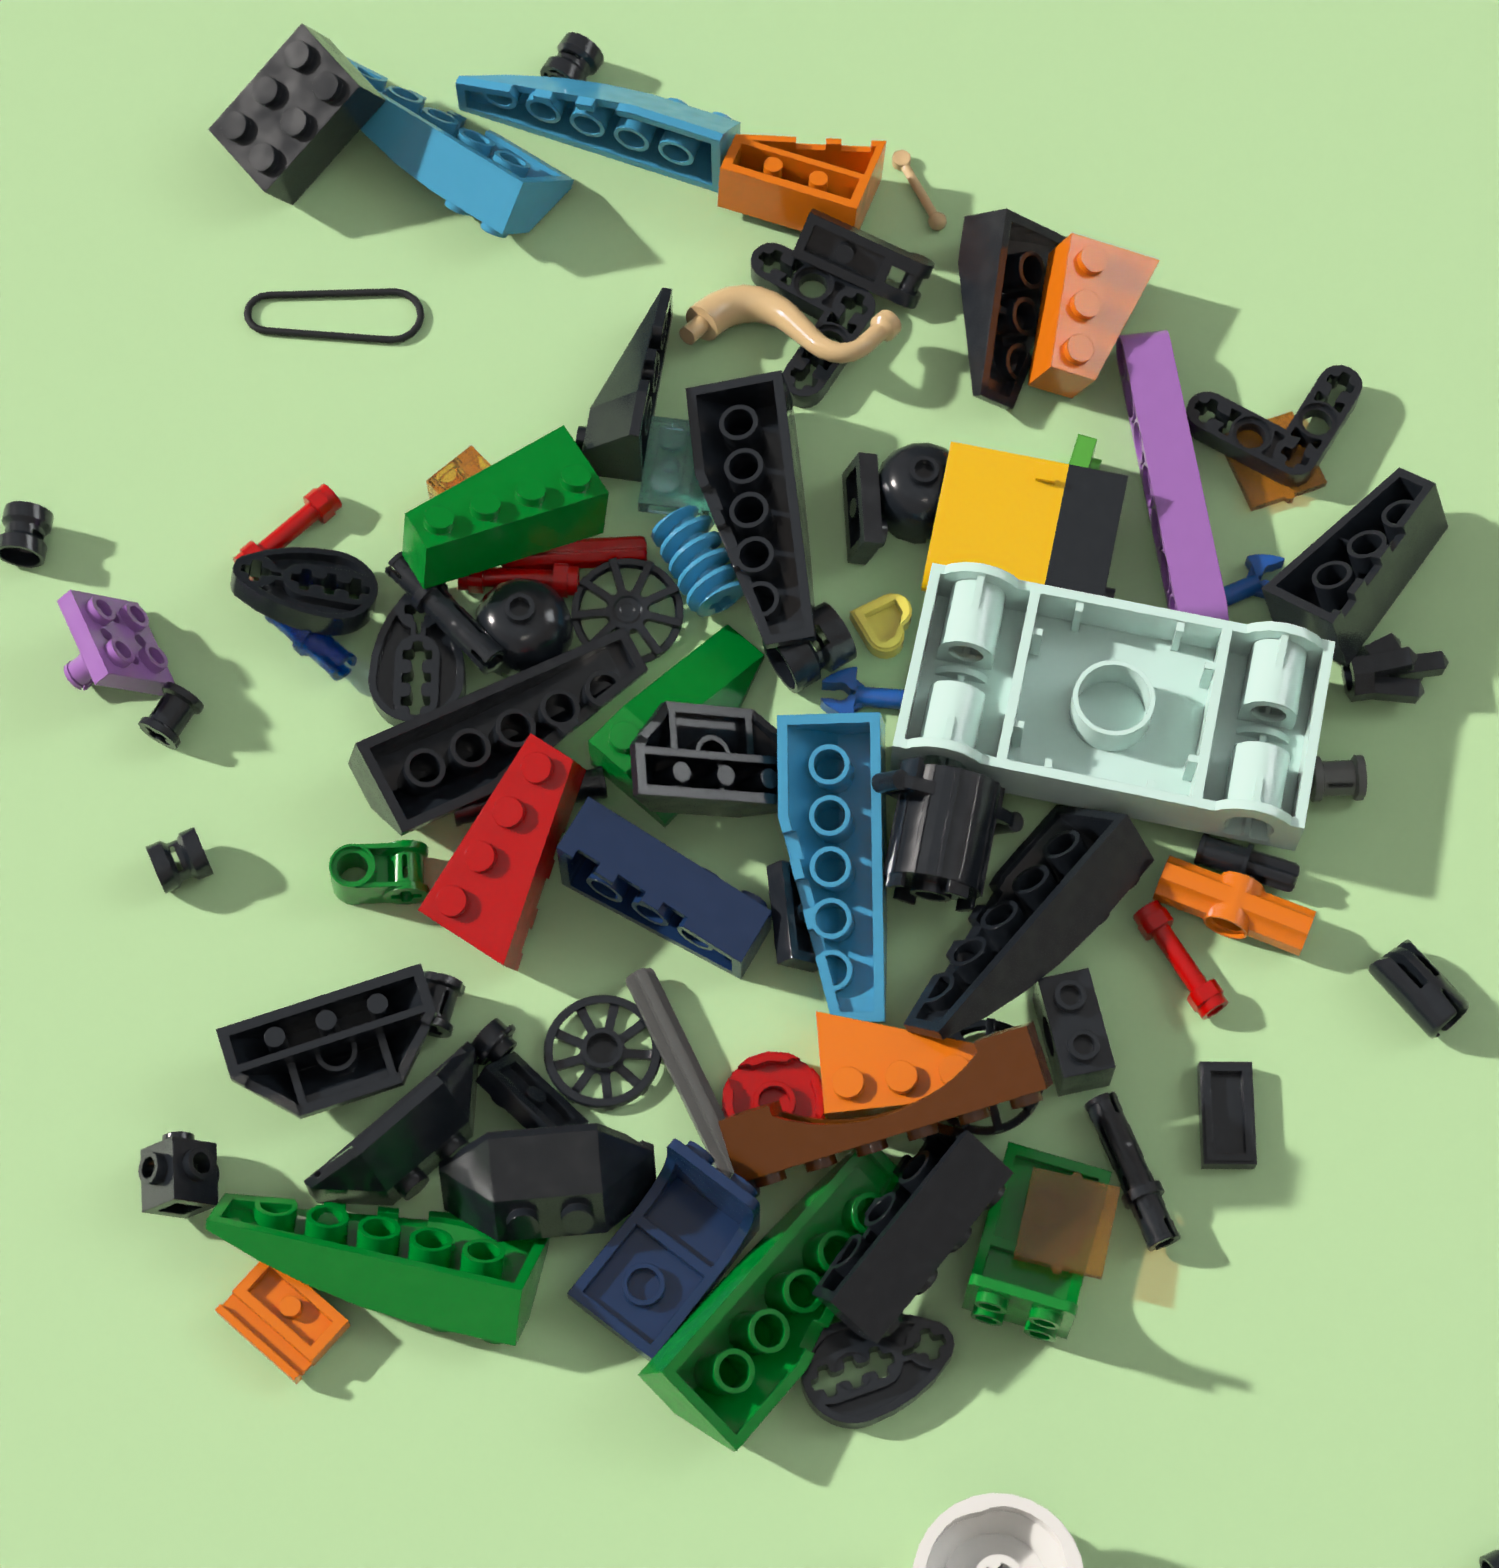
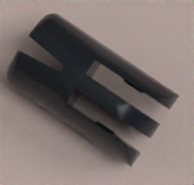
[1369,939,1469,1038]

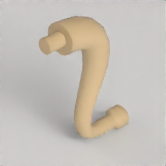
[679,285,902,364]

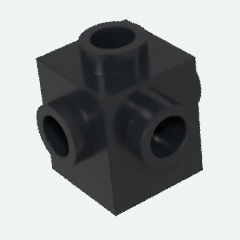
[138,1132,220,1219]

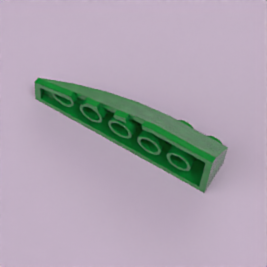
[638,1148,898,1451]
[205,1193,550,1346]

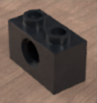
[1032,968,1116,1097]

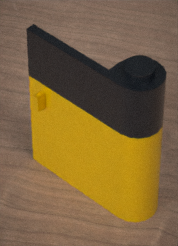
[921,441,1128,598]

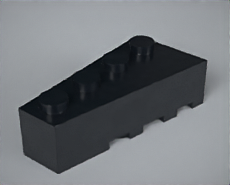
[1261,467,1448,667]
[812,1123,1013,1344]

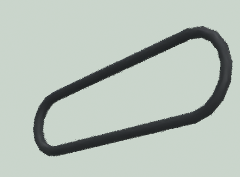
[244,288,424,344]

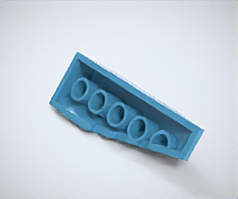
[346,57,574,238]
[455,75,741,193]
[777,712,887,1023]

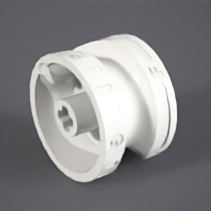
[912,1493,1083,1568]

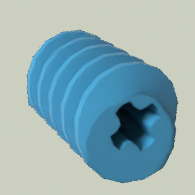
[651,505,744,617]

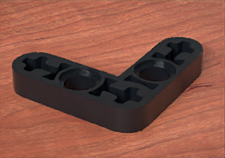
[751,243,876,408]
[1186,365,1362,487]

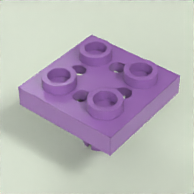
[57,589,175,696]

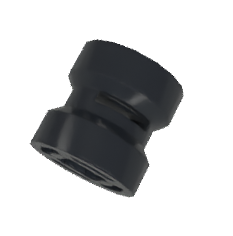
[540,32,604,81]
[0,501,54,568]
[146,827,214,894]

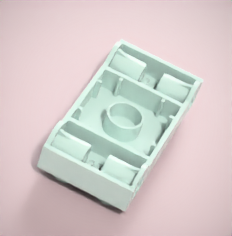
[890,562,1335,851]

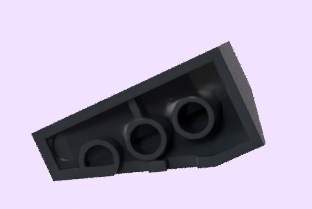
[958,208,1067,410]
[576,287,673,482]

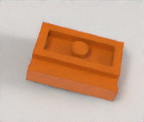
[215,1262,351,1385]

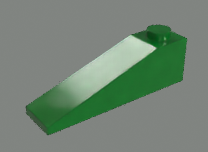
[588,624,764,827]

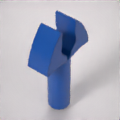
[1224,554,1285,606]
[820,667,904,714]

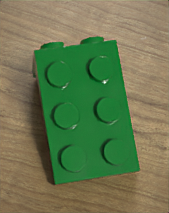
[962,1142,1112,1342]

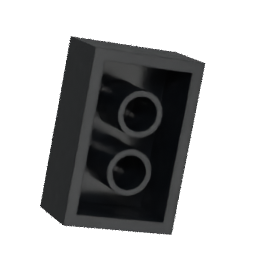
[208,23,386,205]

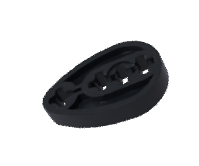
[230,547,378,636]
[368,593,466,726]
[801,1314,954,1429]

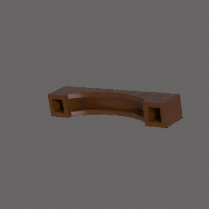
[718,1021,1053,1188]

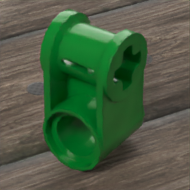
[329,840,430,905]

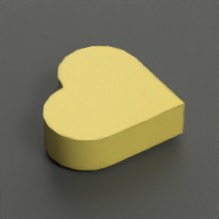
[850,593,912,659]

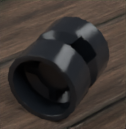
[762,602,857,693]

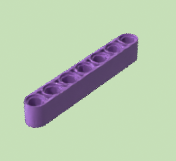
[1116,330,1229,621]

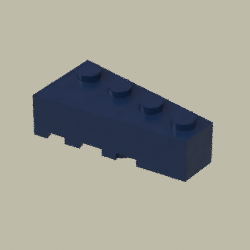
[556,796,772,979]

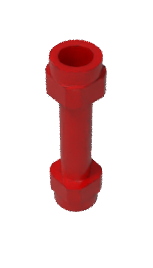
[233,483,342,580]
[458,563,580,598]
[1133,900,1229,1020]

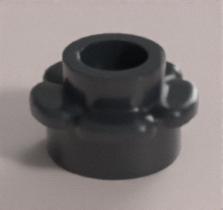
[471,1018,517,1065]

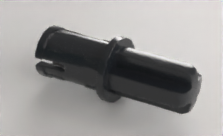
[1194,833,1300,892]

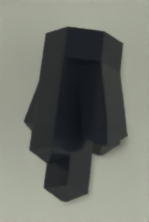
[1341,633,1449,704]

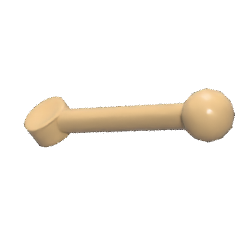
[892,150,947,231]

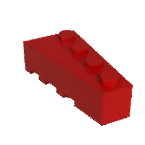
[418,733,586,971]

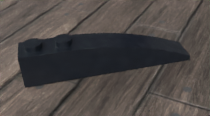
[685,370,817,649]
[348,627,648,836]
[903,805,1154,1040]

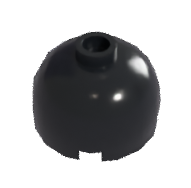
[878,443,949,544]
[475,578,574,677]

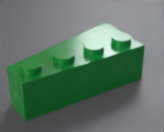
[402,425,609,589]

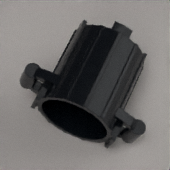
[872,757,1024,912]

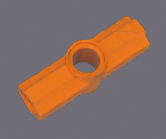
[1153,855,1316,956]

